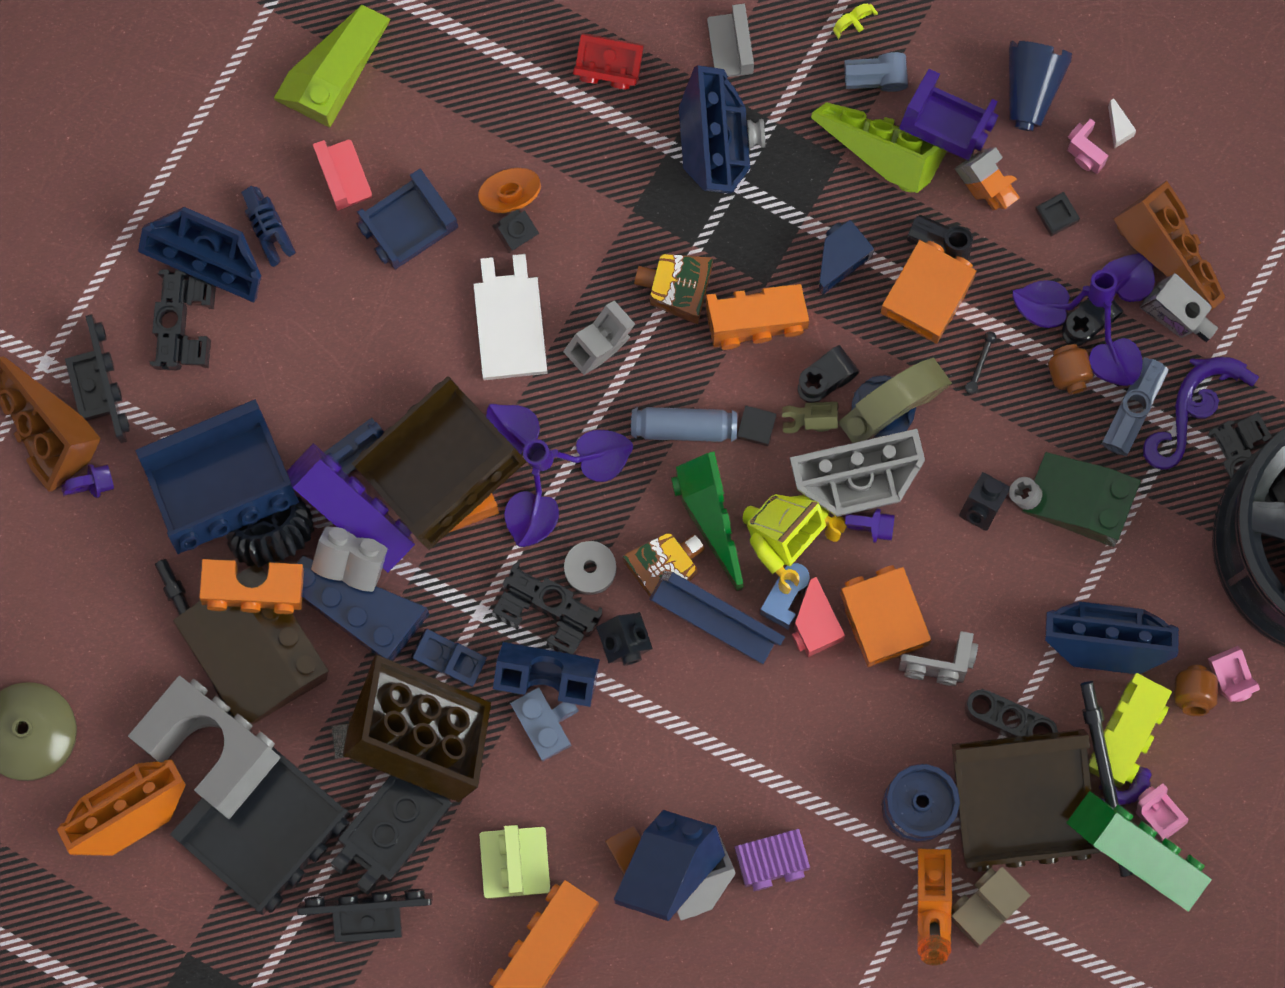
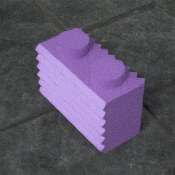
[734,829,810,891]

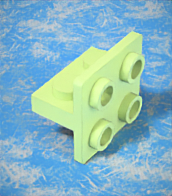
[479,825,550,899]

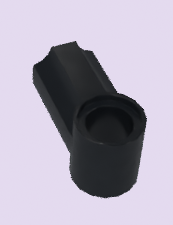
[907,215,973,261]

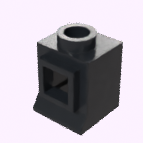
[492,209,539,253]

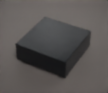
[1035,192,1080,236]
[737,405,777,446]

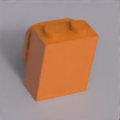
[881,240,977,344]
[840,565,931,668]

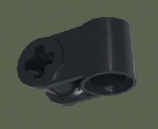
[1061,298,1124,346]
[797,345,860,403]

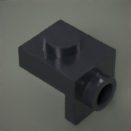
[959,472,1010,531]

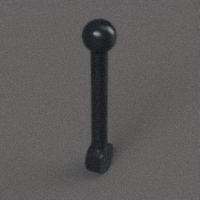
[965,331,997,395]

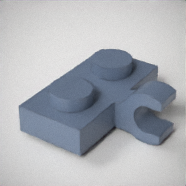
[510,687,579,762]

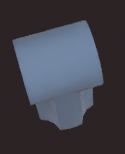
[844,52,908,92]

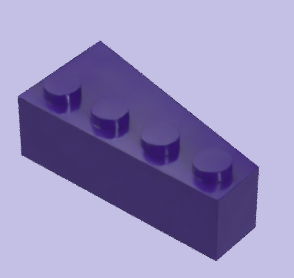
[287,443,415,573]

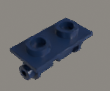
[324,418,384,475]

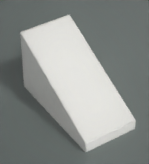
[1108,99,1136,149]

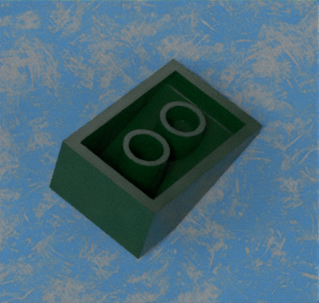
[1022,452,1141,548]

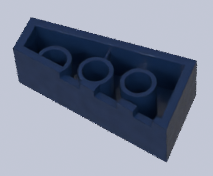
[297,556,430,661]

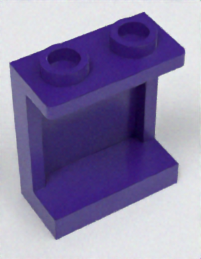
[899,69,999,161]

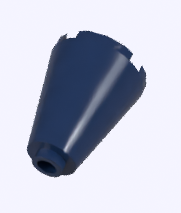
[1009,41,1072,132]

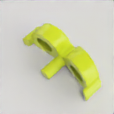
[833,4,878,39]

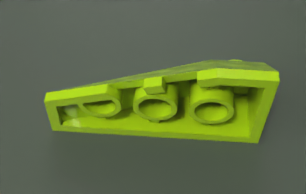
[274,5,390,128]
[811,102,947,193]

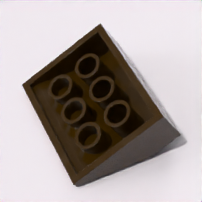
[173,564,329,725]
[343,655,491,802]

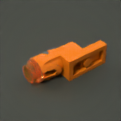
[917,849,952,966]

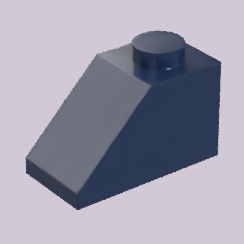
[818,220,874,295]

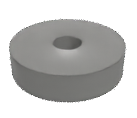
[564,541,616,595]

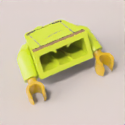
[742,494,846,594]

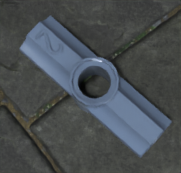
[1101,357,1169,456]

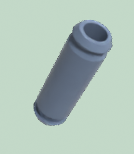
[631,407,737,442]

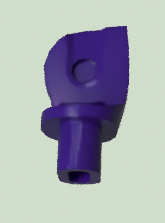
[61,464,114,498]
[845,508,895,543]

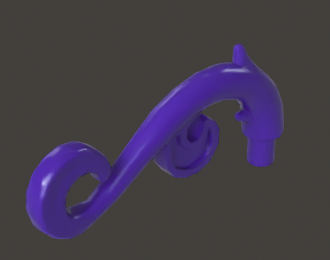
[1143,356,1259,470]

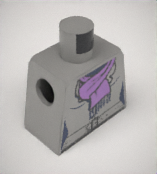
[1140,273,1218,343]

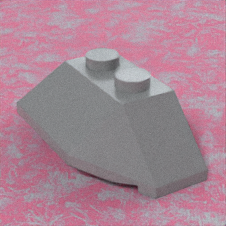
[790,429,925,517]

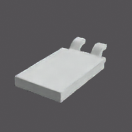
[474,254,548,380]

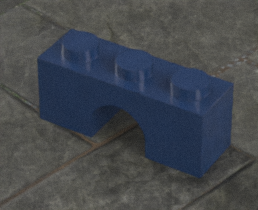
[493,642,600,707]

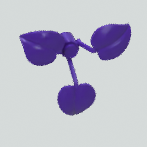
[1012,253,1155,386]
[486,404,633,547]

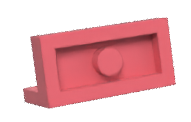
[313,139,372,211]

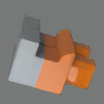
[954,147,1020,210]

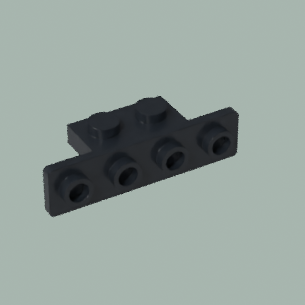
[65,314,130,443]
[297,889,433,943]

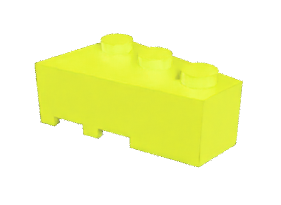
[1089,673,1172,788]

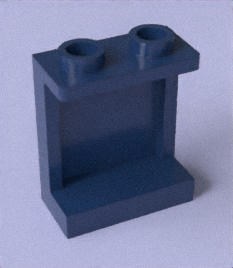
[356,168,458,270]

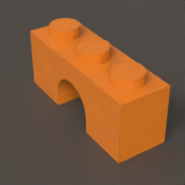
[200,559,304,614]

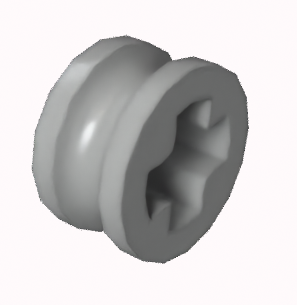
[747,119,765,149]
[1009,477,1042,510]

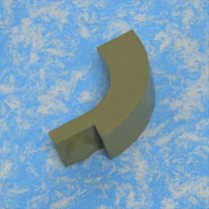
[838,358,952,443]

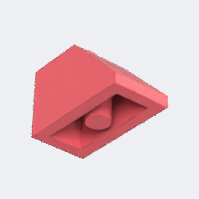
[792,577,845,657]

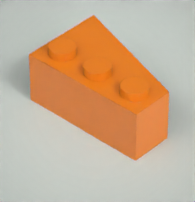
[706,284,809,350]

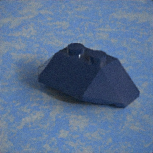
[679,65,750,194]
[138,207,261,303]
[1045,601,1179,674]

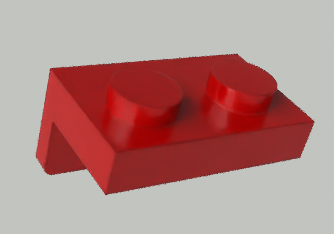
[573,33,644,89]

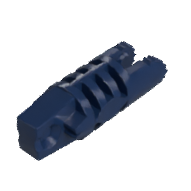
[241,186,296,267]

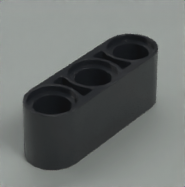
[965,689,1058,738]

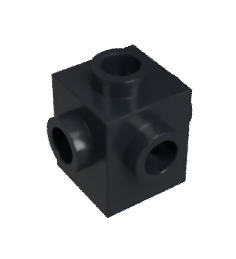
[596,612,653,666]

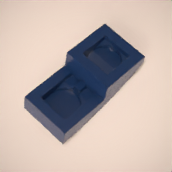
[410,629,487,687]

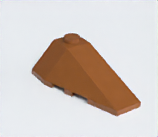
[1114,181,1226,311]
[0,356,101,492]

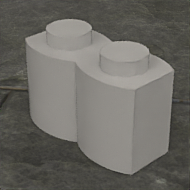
[311,526,388,592]

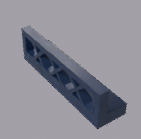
[649,571,785,664]

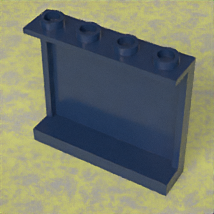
[135,399,299,554]

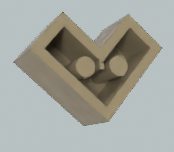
[951,867,1031,948]

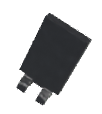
[331,775,453,896]

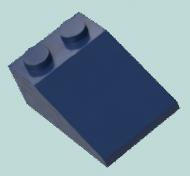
[614,810,725,921]

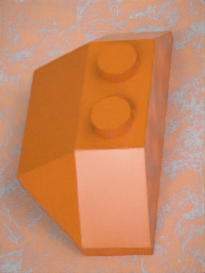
[57,760,186,856]

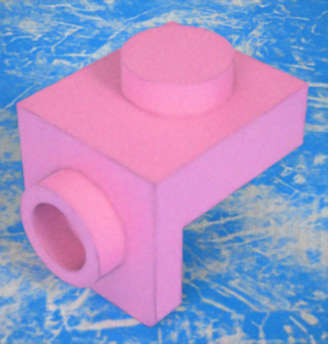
[1067,119,1108,174]
[1208,646,1260,702]
[1136,784,1188,842]

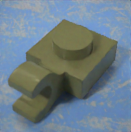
[782,402,838,434]

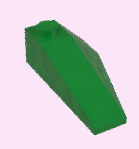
[671,452,743,591]

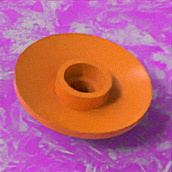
[478,168,541,213]

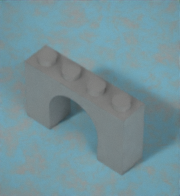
[128,675,281,819]

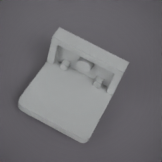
[898,631,978,686]

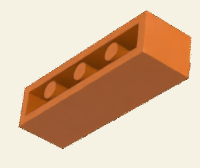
[489,880,599,988]

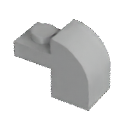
[563,301,635,375]

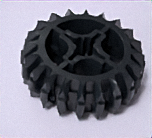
[226,497,314,568]

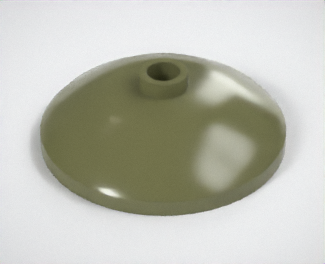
[0,682,77,781]

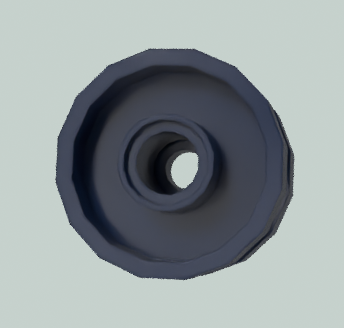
[881,764,960,843]

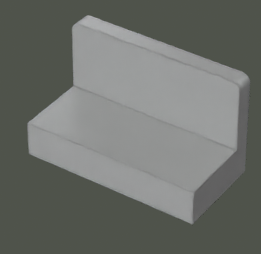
[707,4,754,77]

